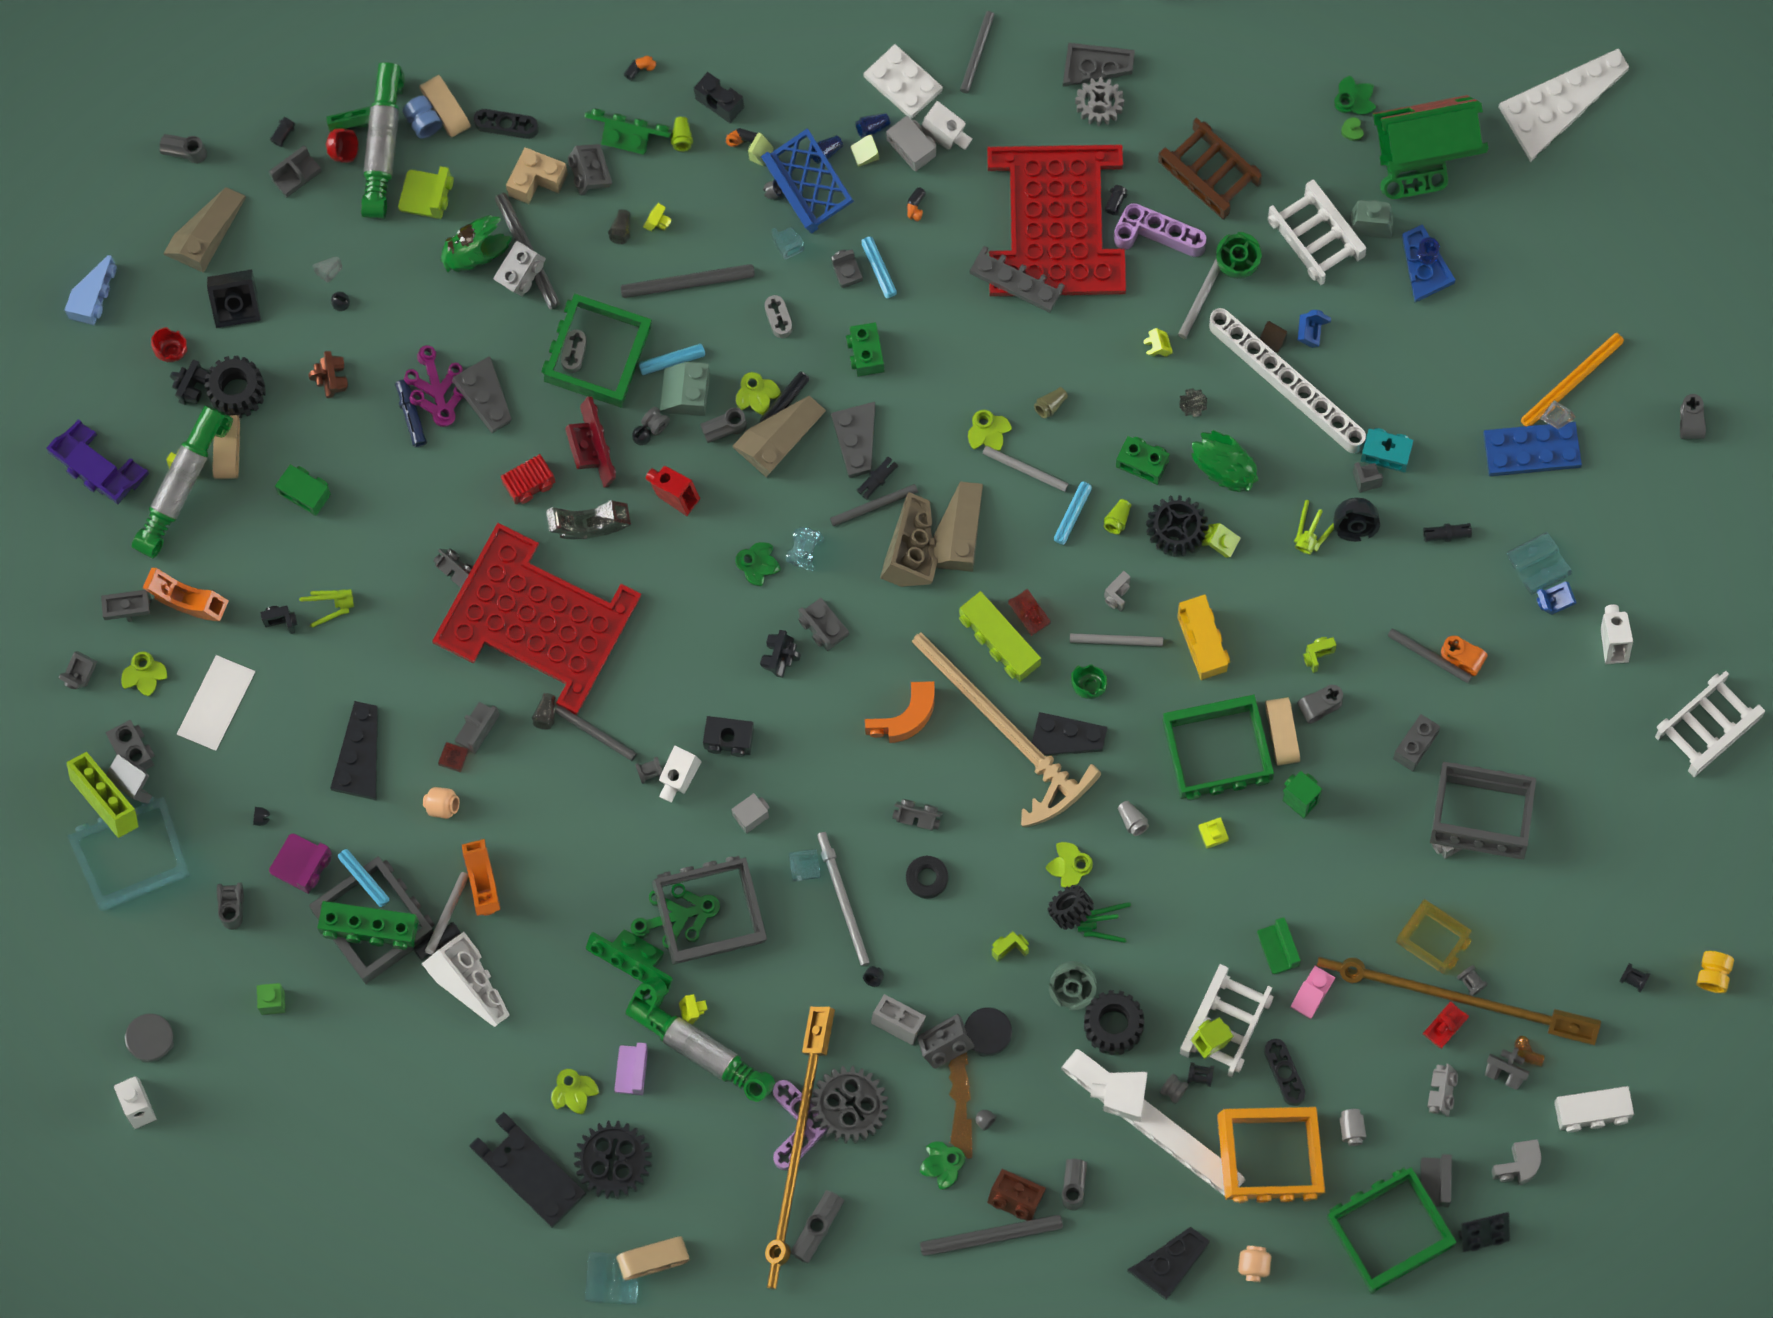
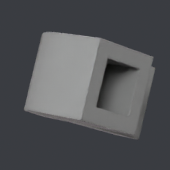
[1491,1139,1541,1185]

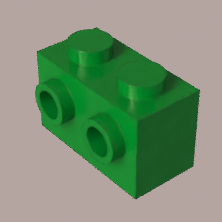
[846,322,884,377]
[1116,436,1170,485]
[275,464,331,516]
[1283,771,1322,819]

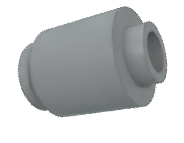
[1340,1109,1367,1146]

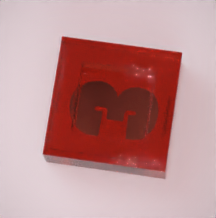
[438,742,469,772]

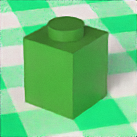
[256,983,285,1015]

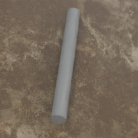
[1178,259,1220,339]
[982,446,1069,492]
[1070,633,1163,646]
[425,872,469,955]

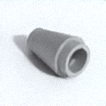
[1117,801,1149,836]

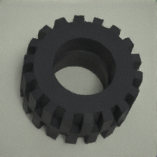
[205,356,266,418]
[1084,990,1144,1055]

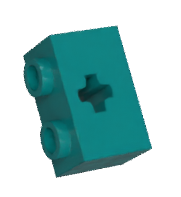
[1361,428,1414,473]

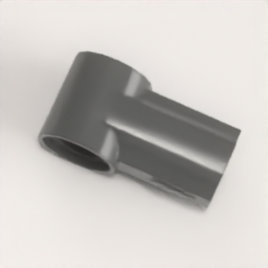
[159,134,207,163]
[700,407,747,443]
[1062,1159,1087,1210]

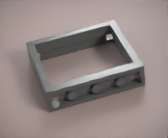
[1430,761,1536,860]
[309,856,435,984]
[652,856,767,965]

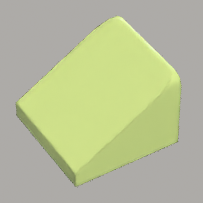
[748,133,774,166]
[850,135,879,167]

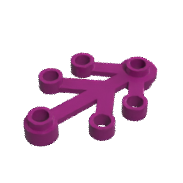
[404,345,464,427]

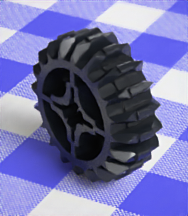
[1146,495,1209,557]

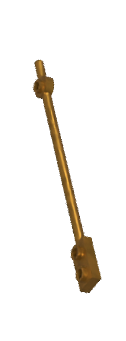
[1317,957,1601,1045]
[765,1007,835,1290]

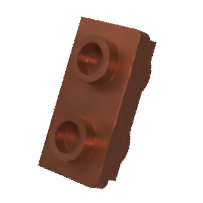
[987,1169,1046,1221]

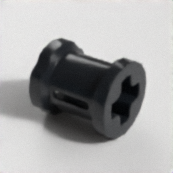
[1619,963,1650,993]
[1187,1062,1214,1087]

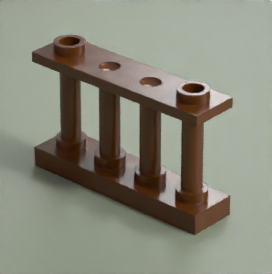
[1158,117,1262,220]

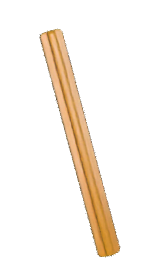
[1521,333,1624,426]

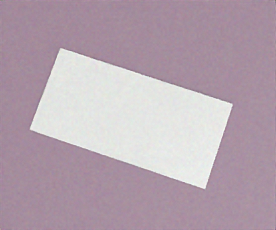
[177,655,256,751]

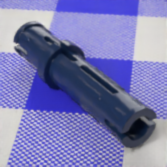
[395,379,427,447]

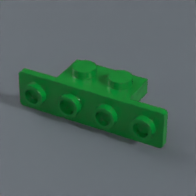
[584,108,673,154]
[586,929,673,994]

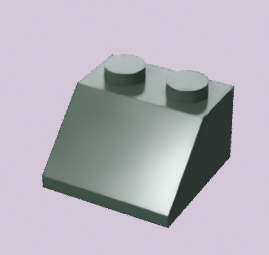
[660,362,710,416]

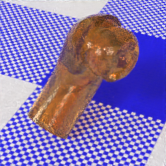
[1514,1036,1545,1067]

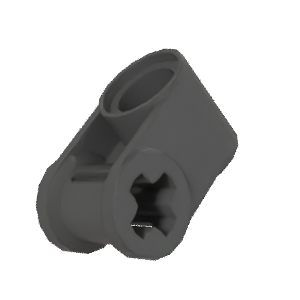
[1680,394,1706,439]
[1297,684,1343,724]
[217,882,244,930]

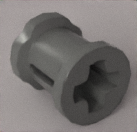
[635,757,662,784]
[1457,965,1488,996]

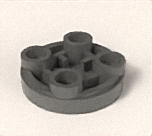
[125,1014,174,1062]

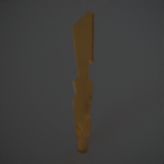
[948,1052,972,1159]

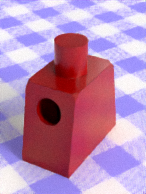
[646,466,700,516]

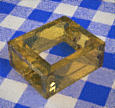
[1396,899,1472,974]

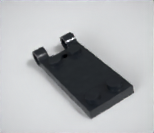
[469,1112,586,1228]

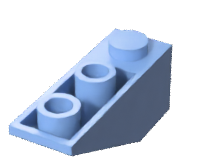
[65,255,117,325]

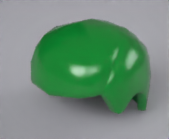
[1071,664,1107,699]

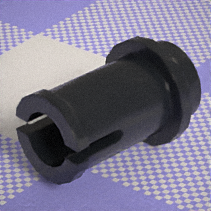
[269,117,295,147]
[1104,185,1128,216]

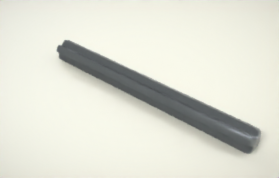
[495,193,560,310]
[621,264,755,298]
[920,1215,1063,1256]

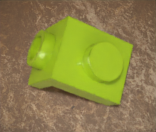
[1201,523,1241,558]
[1303,637,1337,673]
[992,931,1029,962]

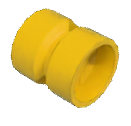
[1696,951,1734,993]

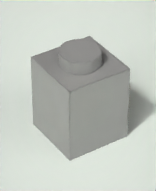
[731,793,769,834]

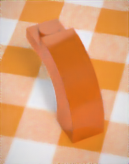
[143,568,229,621]
[865,681,935,743]
[462,839,501,916]

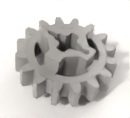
[1075,77,1124,126]

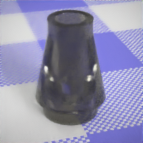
[608,209,631,244]
[532,693,556,730]

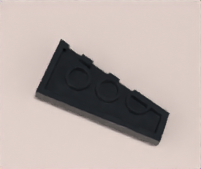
[330,701,378,801]

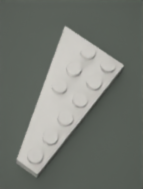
[1499,48,1629,162]

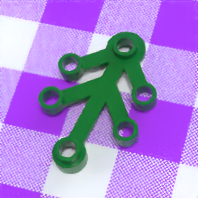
[631,883,720,950]

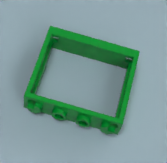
[541,293,652,408]
[1162,694,1274,800]
[1327,1167,1457,1294]

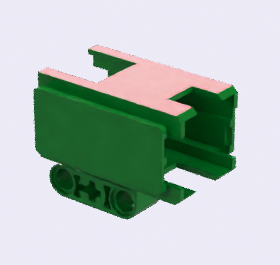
[1373,95,1489,199]

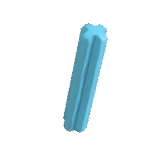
[861,236,896,298]
[639,344,705,375]
[1054,482,1092,545]
[338,849,389,907]

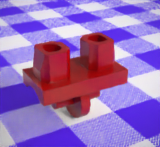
[1423,1001,1469,1049]

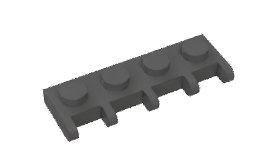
[970,246,1065,313]

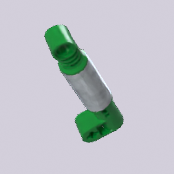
[361,62,404,219]
[132,405,233,559]
[625,977,775,1102]

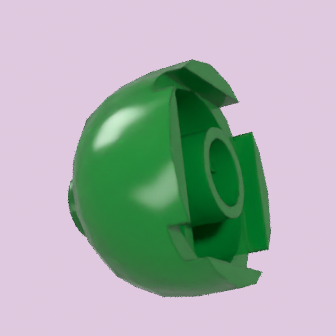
[1216,232,1262,279]

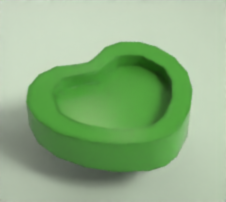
[1341,117,1364,141]

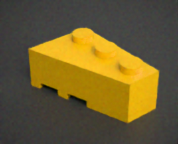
[1177,594,1230,680]

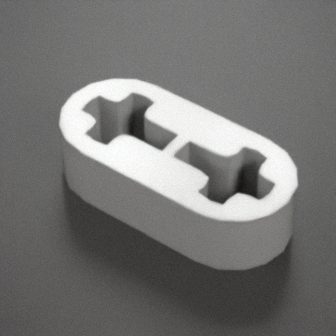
[764,295,793,338]
[561,330,587,373]

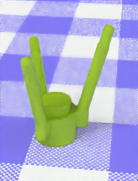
[1294,500,1334,555]
[299,589,354,627]

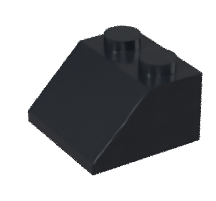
[207,269,261,328]

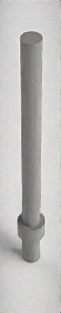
[817,832,870,966]

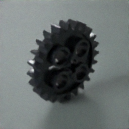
[574,1120,652,1199]

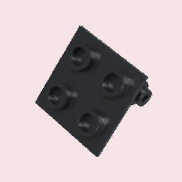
[1458,1212,1510,1252]

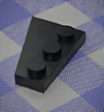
[1032,712,1108,756]
[1127,1227,1210,1300]

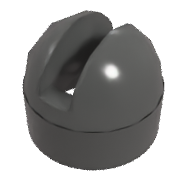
[763,180,782,199]
[976,1110,997,1131]

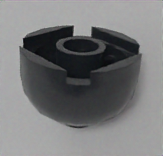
[1333,497,1380,542]

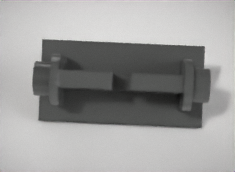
[433,548,473,588]
[892,799,943,831]

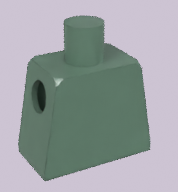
[1349,200,1394,239]

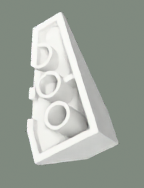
[422,932,510,1027]

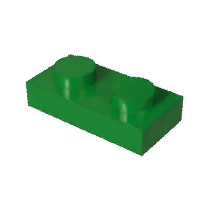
[326,107,371,132]

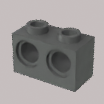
[1393,714,1440,772]
[105,720,155,770]

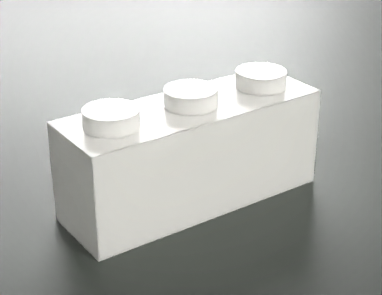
[1554,1086,1634,1133]

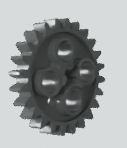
[810,1066,889,1144]

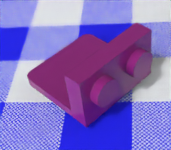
[269,833,332,894]

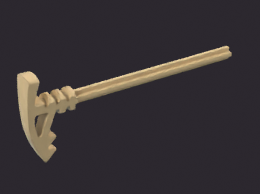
[912,632,1101,827]

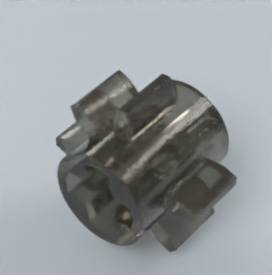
[1179,388,1207,417]

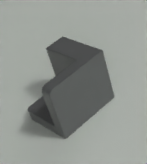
[1353,462,1383,493]

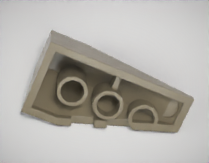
[164,187,246,273]
[732,396,826,477]
[933,482,983,572]
[880,492,937,587]

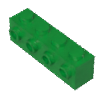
[317,901,419,950]

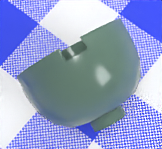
[1049,961,1097,1010]

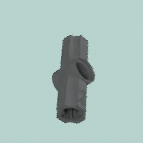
[791,1190,845,1264]

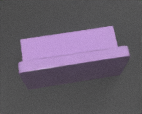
[615,1043,648,1095]

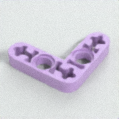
[773,1080,828,1170]

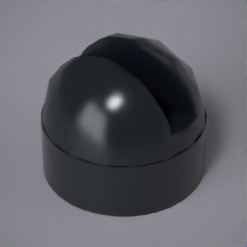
[331,291,350,311]
[632,426,651,445]
[253,807,270,826]
[863,966,884,987]

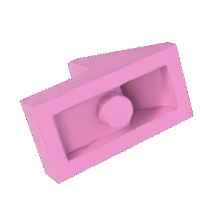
[1291,966,1336,1019]

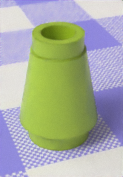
[671,117,693,152]
[1103,499,1131,534]

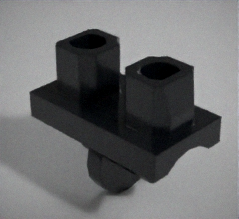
[170,359,210,405]
[760,630,801,678]

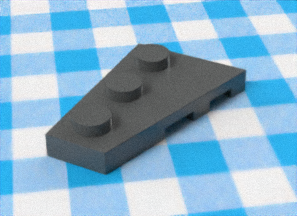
[1063,43,1135,87]
[452,356,512,433]
[831,402,875,478]

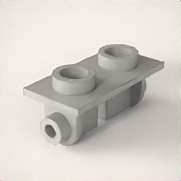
[1427,1064,1458,1117]

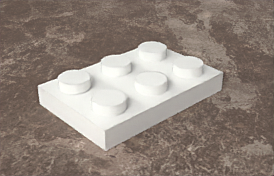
[864,45,943,119]

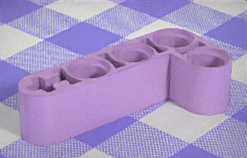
[1114,203,1206,257]

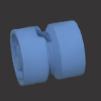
[402,96,443,139]

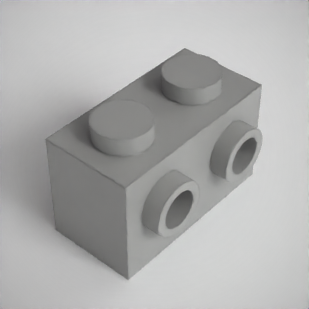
[886,116,937,172]
[493,240,546,297]

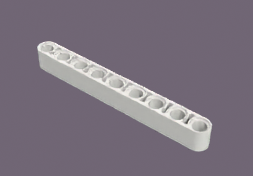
[1209,308,1366,454]
[1061,1049,1245,1196]

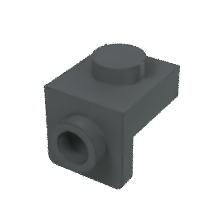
[59,651,97,689]

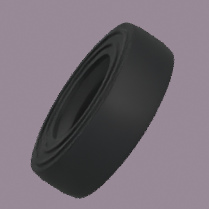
[906,856,948,899]

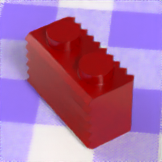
[500,454,555,504]

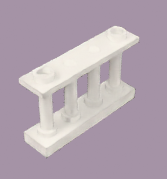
[1268,179,1367,285]
[1655,671,1765,777]
[1180,964,1274,1077]

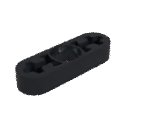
[474,109,538,139]
[1264,1039,1305,1106]

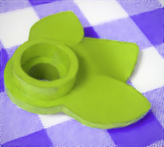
[736,372,781,415]
[968,410,1012,451]
[121,652,167,696]
[1046,842,1093,888]
[551,1069,599,1114]

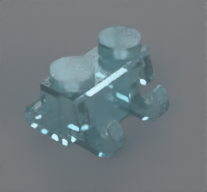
[786,527,824,571]

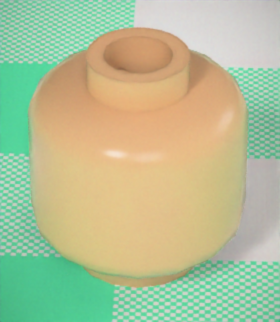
[423,787,460,819]
[1238,1246,1271,1282]

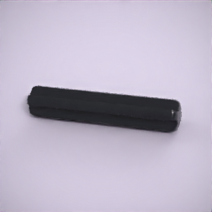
[760,371,809,422]

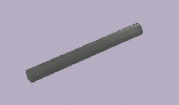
[960,11,995,93]
[830,484,918,526]
[1388,628,1472,683]
[555,705,637,761]

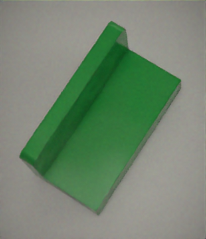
[1257,917,1301,975]

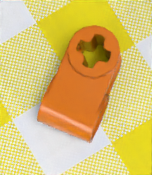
[1441,635,1488,676]

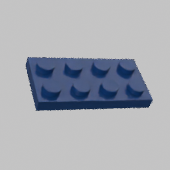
[1483,422,1582,476]

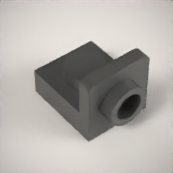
[831,249,863,289]

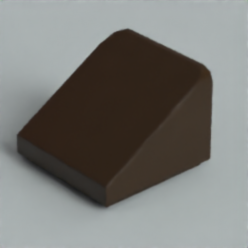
[1260,321,1287,353]

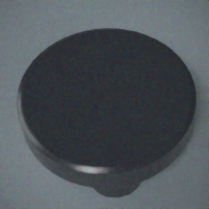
[965,1007,1012,1057]

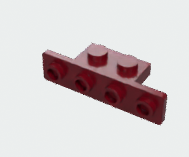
[565,396,616,487]

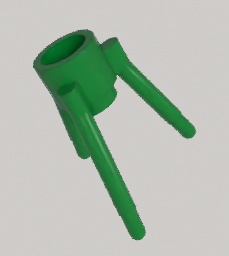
[1078,902,1131,943]

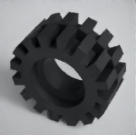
[1048,885,1094,930]

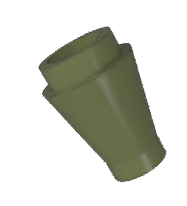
[1034,387,1068,419]

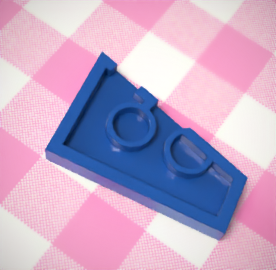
[1402,224,1455,303]

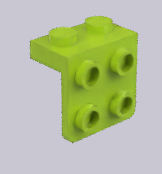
[398,166,454,219]

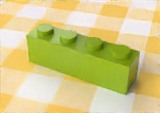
[959,591,1041,682]
[66,751,139,838]

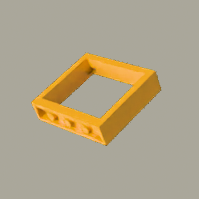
[1217,1107,1325,1203]

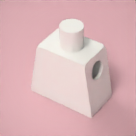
[921,101,972,150]
[1601,605,1633,664]
[659,746,702,803]
[1090,1072,1147,1122]
[114,1076,157,1129]

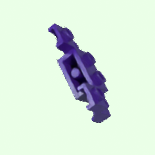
[46,419,149,504]

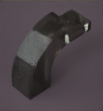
[546,500,631,539]

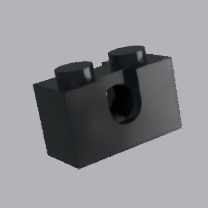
[694,72,744,124]
[703,716,754,757]

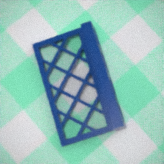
[761,128,854,234]

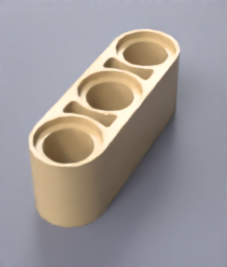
[419,75,471,138]
[213,415,240,479]
[1265,697,1300,766]
[616,1237,690,1281]

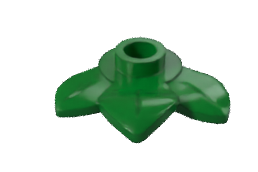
[1334,75,1376,115]
[735,542,780,586]
[920,1141,965,1190]

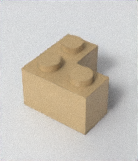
[506,147,568,204]

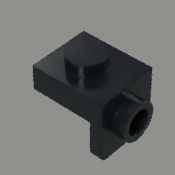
[260,605,298,634]

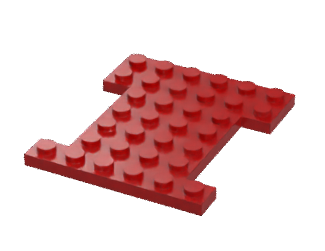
[987,145,1126,296]
[432,523,641,715]

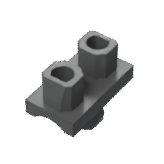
[1485,1047,1530,1090]

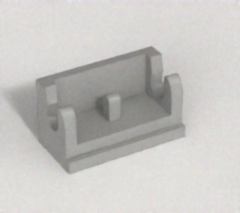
[871,994,926,1046]

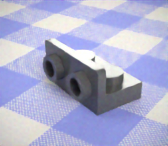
[568,144,612,195]
[798,598,849,651]
[917,1014,974,1069]

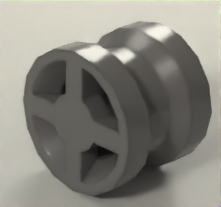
[641,407,670,436]
[1160,1073,1189,1104]

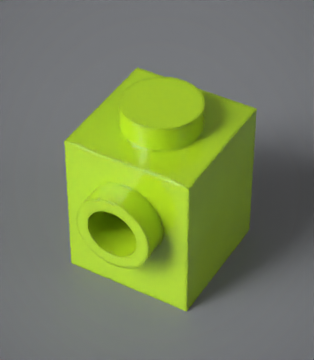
[1191,1017,1234,1059]

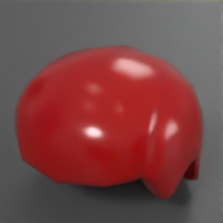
[326,128,359,163]
[151,327,187,363]

